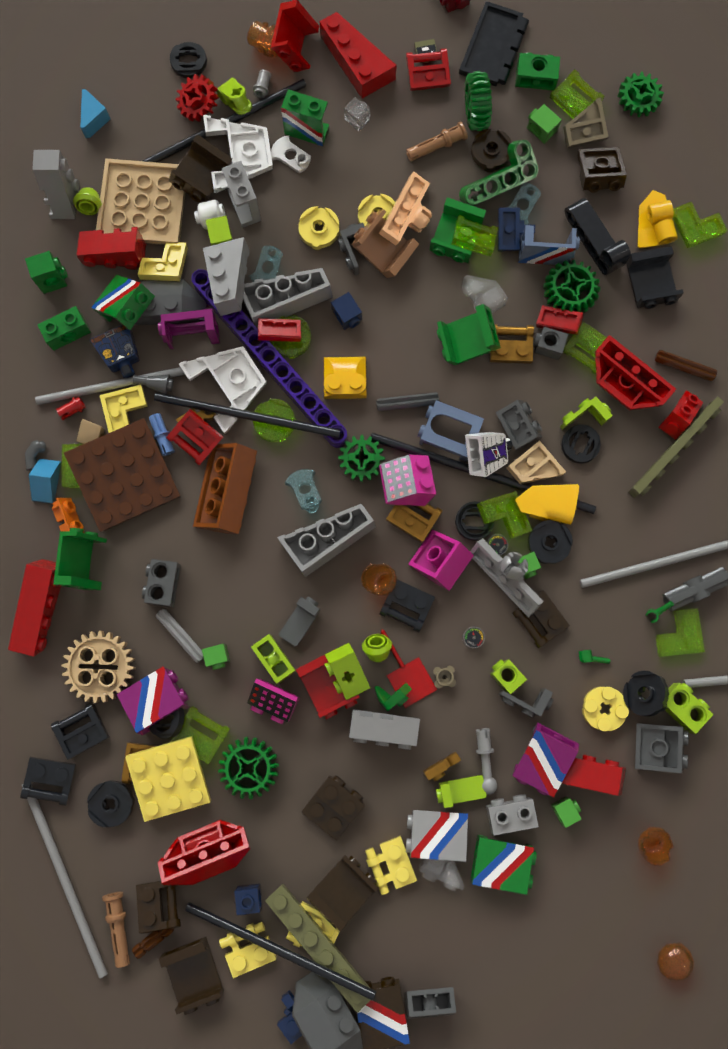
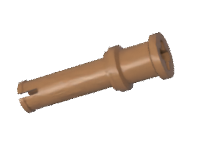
[406,121,468,162]
[102,892,130,968]

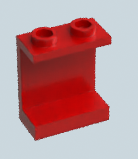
[271,0,319,72]
[296,649,360,720]

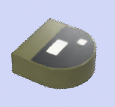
[414,39,436,63]

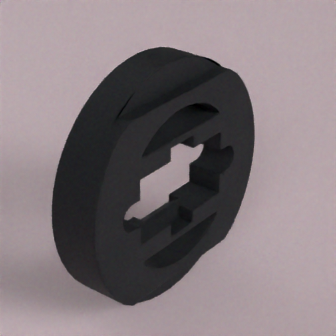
[170,42,207,78]
[561,425,601,464]
[455,501,495,541]
[149,708,185,739]

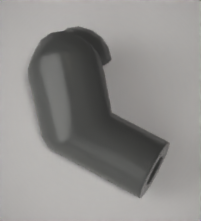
[25,440,46,471]

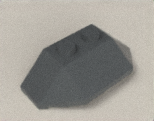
[134,279,207,325]
[292,972,363,1049]

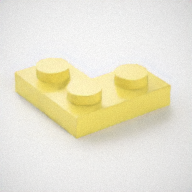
[138,242,188,281]
[100,385,148,433]

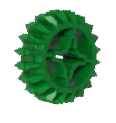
[464,71,492,131]
[543,259,600,313]
[218,737,279,799]

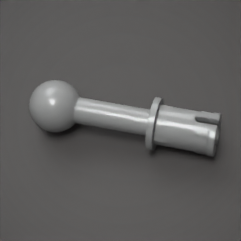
[476,728,497,795]

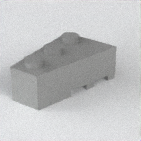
[33,150,80,219]
[203,237,250,316]
[349,709,420,750]

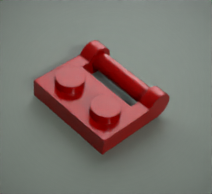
[406,48,451,91]
[166,409,223,466]

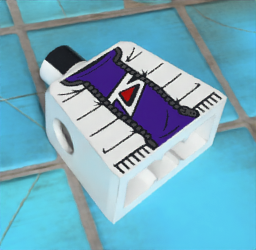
[465,432,513,477]

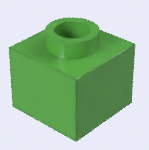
[519,552,541,579]
[202,644,230,670]
[551,796,581,828]

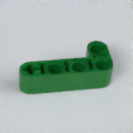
[459,140,539,205]

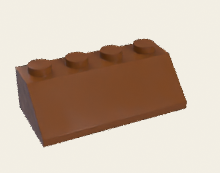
[193,443,257,534]

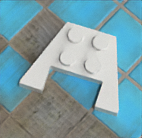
[203,115,273,193]
[179,346,267,434]

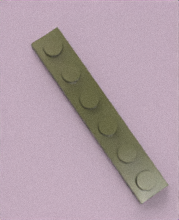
[628,396,724,498]
[265,884,370,1013]

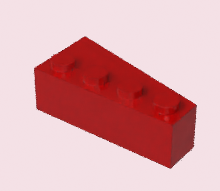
[8,559,61,657]

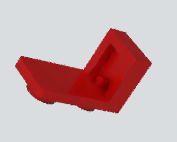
[659,391,703,440]

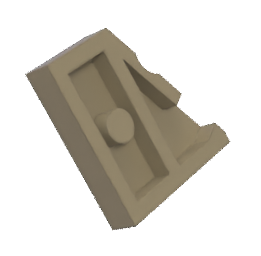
[563,98,609,148]

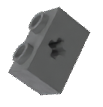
[404,987,456,1019]

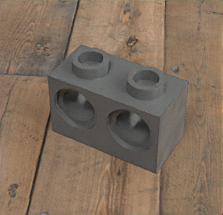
[142,559,181,608]

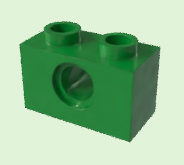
[515,52,560,91]
[25,251,68,294]
[37,306,91,351]

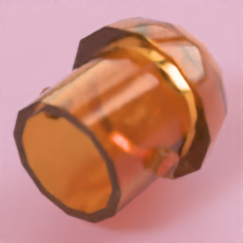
[247,21,278,58]

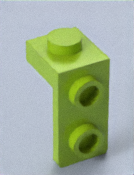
[560,396,613,430]
[436,775,486,808]

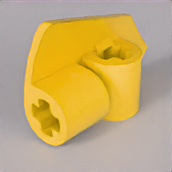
[637,190,678,248]
[515,484,579,525]

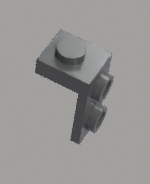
[338,223,365,275]
[279,596,321,647]
[499,688,554,718]

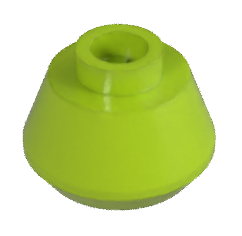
[73,187,102,215]
[362,634,392,662]

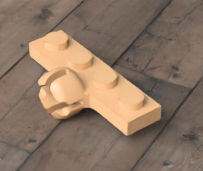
[379,171,432,246]

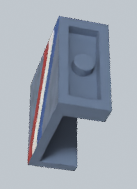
[518,225,580,265]

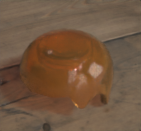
[361,563,397,596]
[638,827,674,866]
[657,943,694,981]

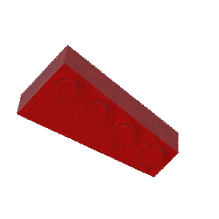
[319,12,397,99]

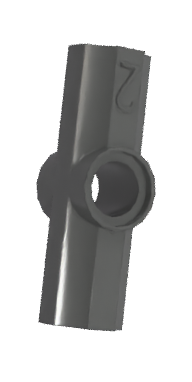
[662,567,728,611]

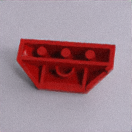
[595,335,676,410]
[158,820,250,885]

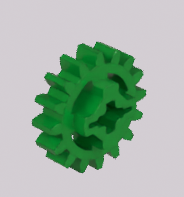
[617,72,664,117]
[338,435,385,482]

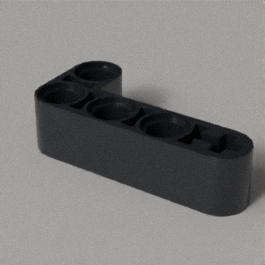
[564,198,631,275]

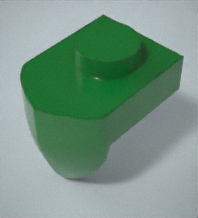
[374,683,412,712]

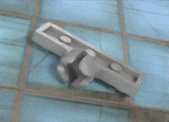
[470,538,544,617]

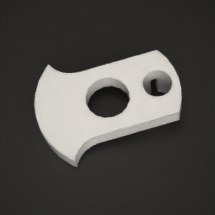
[271,135,311,173]

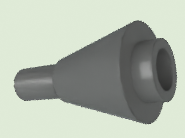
[133,374,174,395]

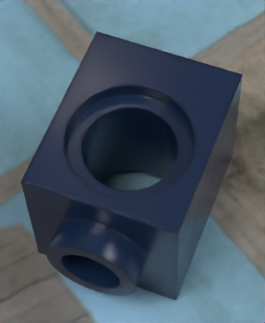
[331,292,362,330]
[234,883,262,915]

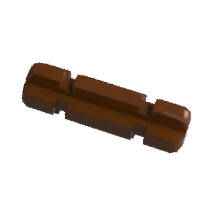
[132,928,174,959]

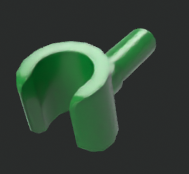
[645,601,674,623]
[579,650,610,664]

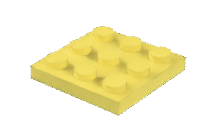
[125,736,211,822]

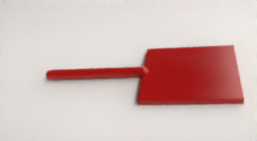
[381,630,437,708]

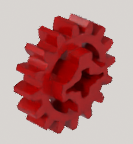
[175,74,219,122]

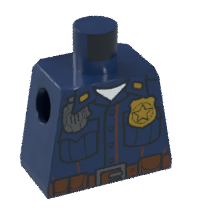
[90,325,140,378]

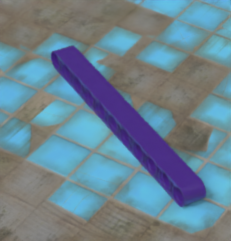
[191,269,347,448]

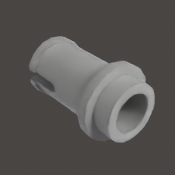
[253,69,272,98]

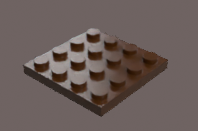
[64,418,181,532]

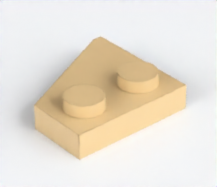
[507,440,566,484]

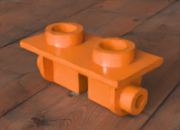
[52,498,84,533]

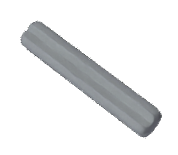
[156,609,204,663]

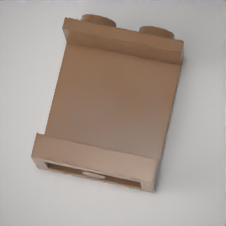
[351,209,419,278]

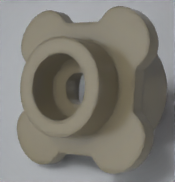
[433,665,456,689]

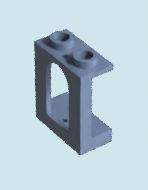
[418,400,484,462]

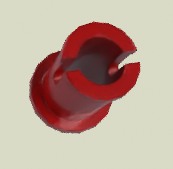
[56,397,86,421]

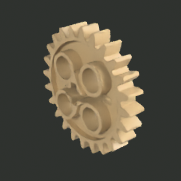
[61,631,136,703]

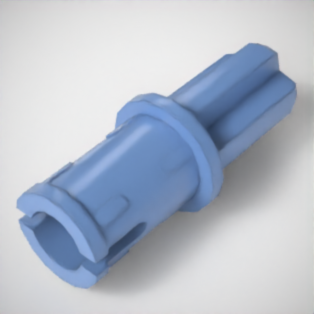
[149,413,175,456]

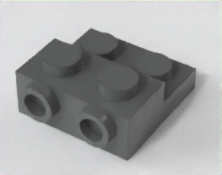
[635,723,689,773]

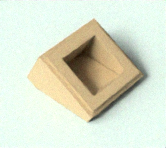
[77,419,105,444]

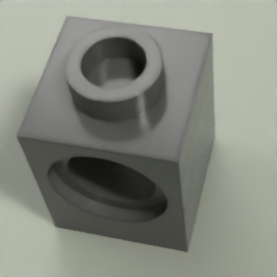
[533,327,568,360]

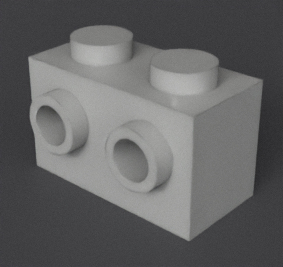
[486,794,539,836]

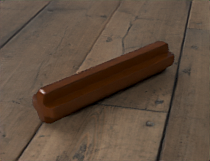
[655,350,717,381]

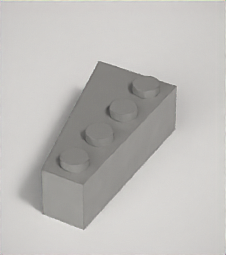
[243,268,333,328]
[277,504,376,577]

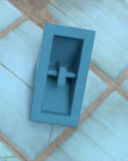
[80,89,110,138]
[29,459,62,503]

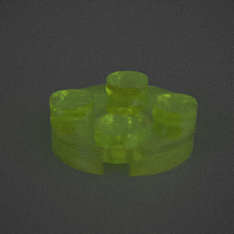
[270,315,312,359]
[253,399,295,442]

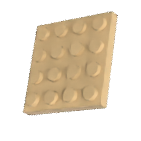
[96,158,186,245]

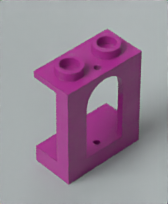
[158,309,220,349]

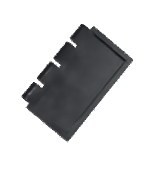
[459,1,529,86]

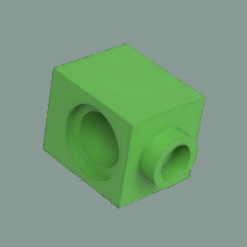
[527,104,562,144]

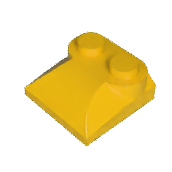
[324,357,367,399]

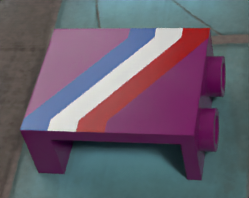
[116,666,189,736]
[513,723,579,797]

